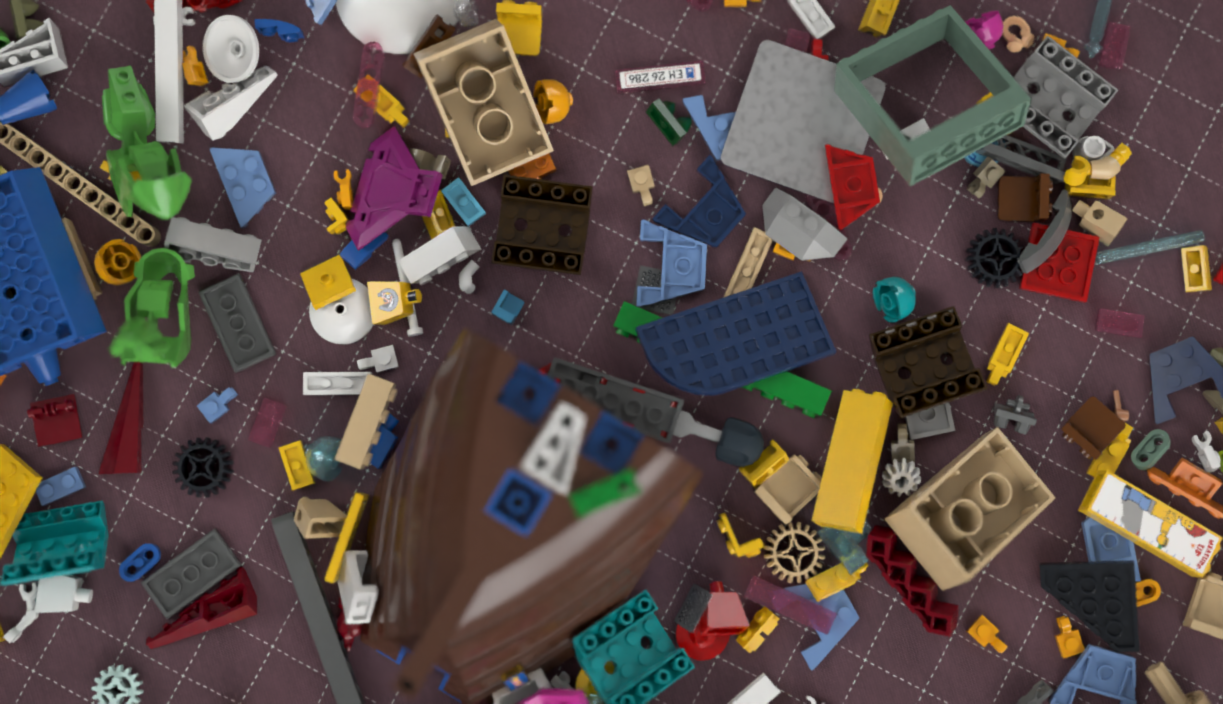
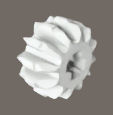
[882,458,921,497]

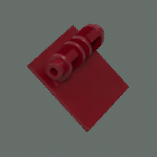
[27,394,83,447]

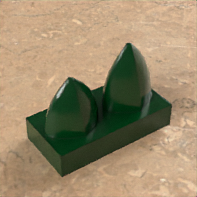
[646,99,692,146]

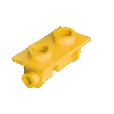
[736,606,779,653]

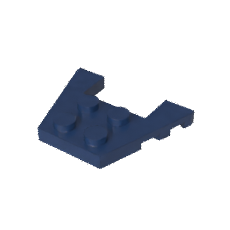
[652,155,746,248]
[1149,336,1223,425]

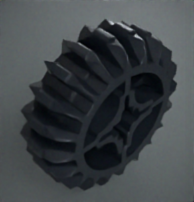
[965,228,1025,289]
[172,437,234,498]

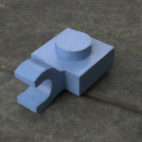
[197,387,238,424]

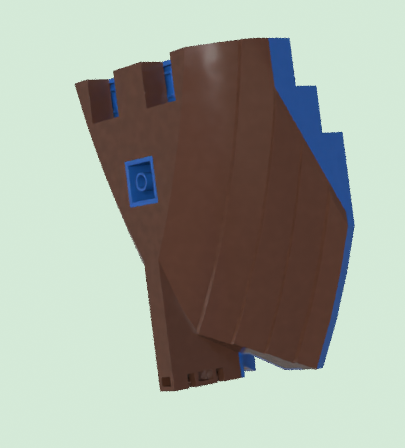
[360,328,704,704]

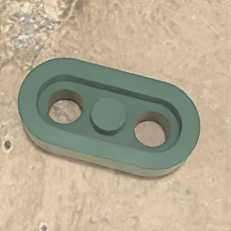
[1131,429,1171,470]

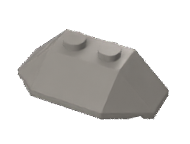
[762,188,848,261]

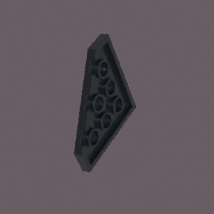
[1040,560,1140,652]

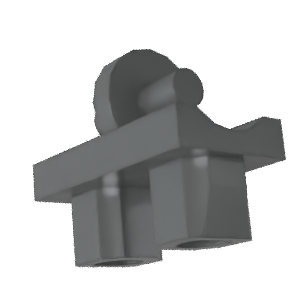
[993,395,1037,435]

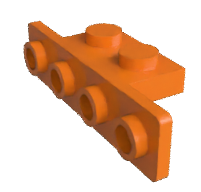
[1147,457,1223,519]

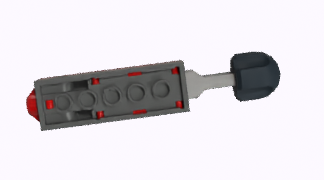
[538,357,764,467]

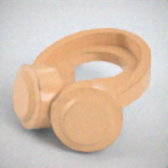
[1002,16,1034,52]

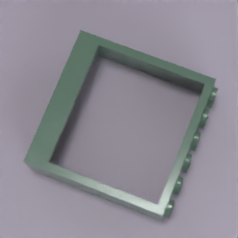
[834,5,1031,186]

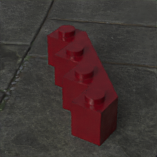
[866,525,959,637]

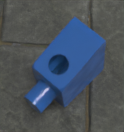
[370,413,399,469]

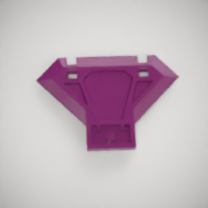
[346,126,443,250]

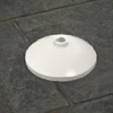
[203,15,259,83]
[309,279,374,344]

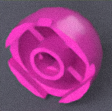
[965,11,1004,50]

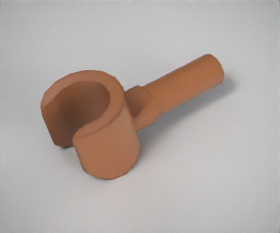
[1113,390,1129,422]

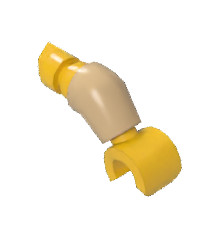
[1064,143,1132,186]

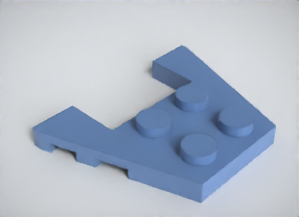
[683,95,736,161]
[636,220,707,307]
[767,584,859,671]
[1048,644,1137,704]

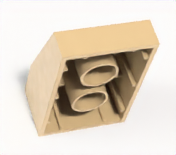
[413,19,554,186]
[885,427,1055,591]

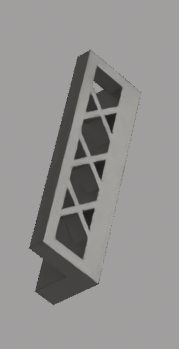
[976,135,1067,184]

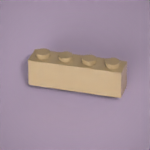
[335,374,398,470]

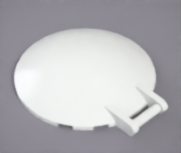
[335,0,465,55]

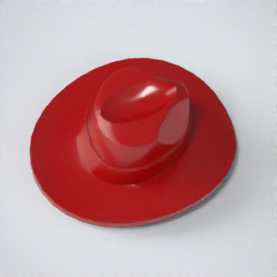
[676,619,730,661]

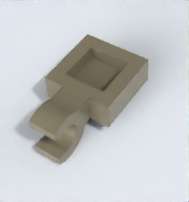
[967,156,1005,198]
[891,423,915,465]

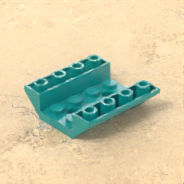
[0,500,109,586]
[572,589,695,704]

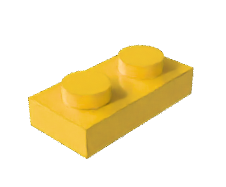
[279,440,315,490]

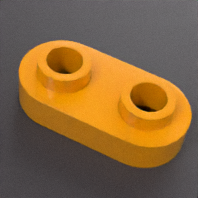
[1136,579,1161,607]

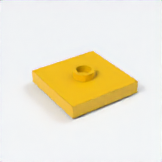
[300,255,356,310]

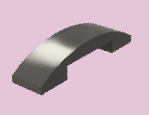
[1017,189,1072,274]

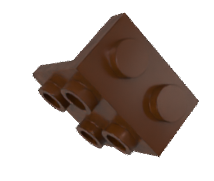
[998,173,1053,222]
[1061,396,1126,460]

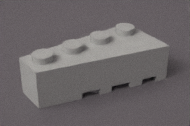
[164,217,262,272]

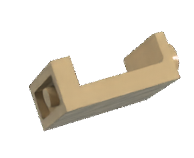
[753,454,822,525]
[1183,572,1223,640]

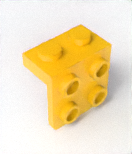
[496,0,542,56]
[716,513,764,558]

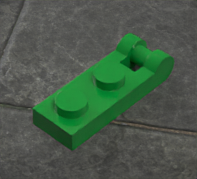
[569,469,642,518]

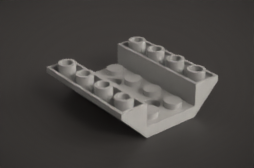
[1013,35,1118,159]

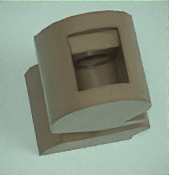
[410,148,451,180]

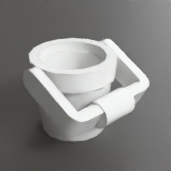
[1072,136,1114,162]

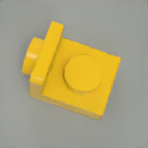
[324,198,349,235]

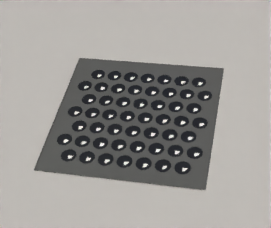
[632,265,677,315]
[674,584,713,633]

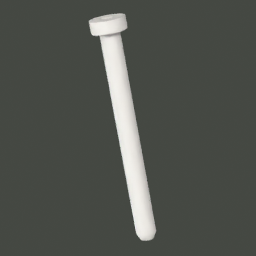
[392,239,423,337]

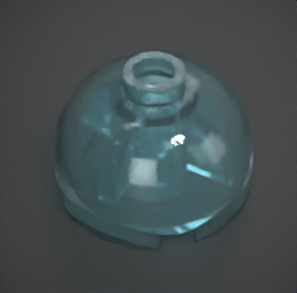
[305,436,343,482]

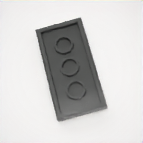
[198,273,277,373]
[141,529,242,619]

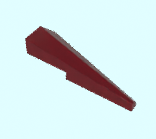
[99,361,144,474]
[146,566,257,649]

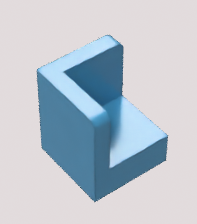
[491,289,524,325]

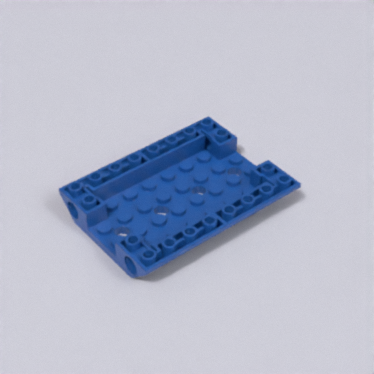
[0,167,107,376]

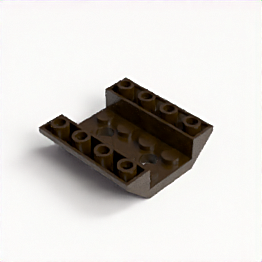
[491,175,593,275]
[869,306,988,418]

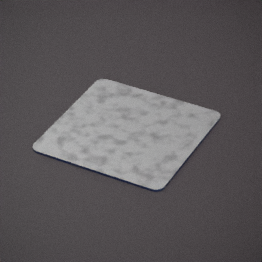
[721,40,885,204]

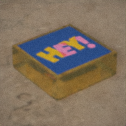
[500,665,531,692]

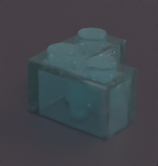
[817,519,872,575]

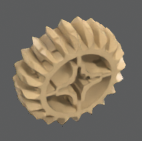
[764,522,825,583]

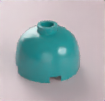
[873,276,916,323]

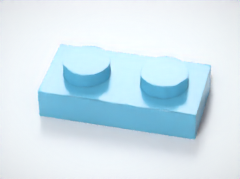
[441,177,486,227]

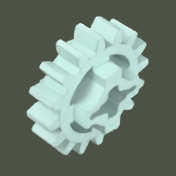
[92,665,144,704]

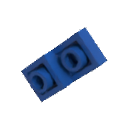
[254,19,304,42]
[340,232,388,270]

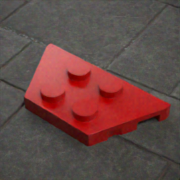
[825,144,880,231]

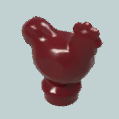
[337,597,363,652]

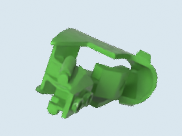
[102,66,192,219]
[110,248,195,368]

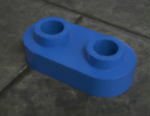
[119,543,161,582]

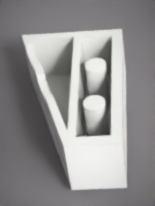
[0,18,68,87]
[398,226,481,285]
[521,403,584,494]

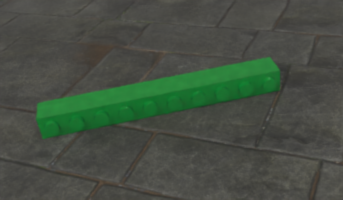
[613,301,831,418]

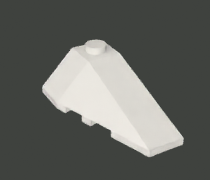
[184,65,278,140]

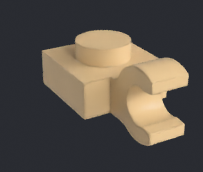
[627,165,655,206]

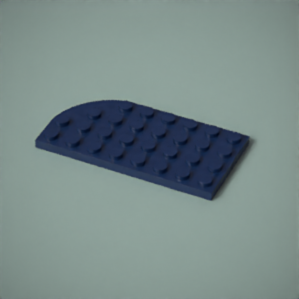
[635,271,837,395]

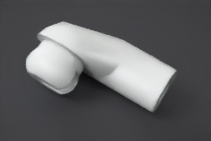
[459,260,479,294]

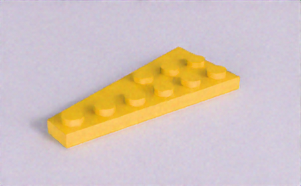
[0,444,43,558]

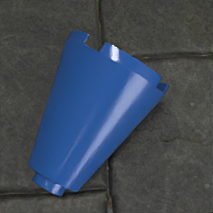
[0,70,57,125]
[22,329,61,386]

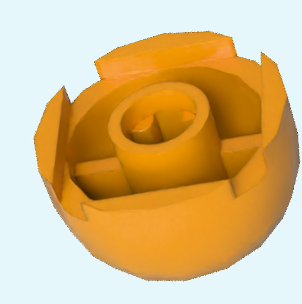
[534,79,573,124]
[94,239,141,285]

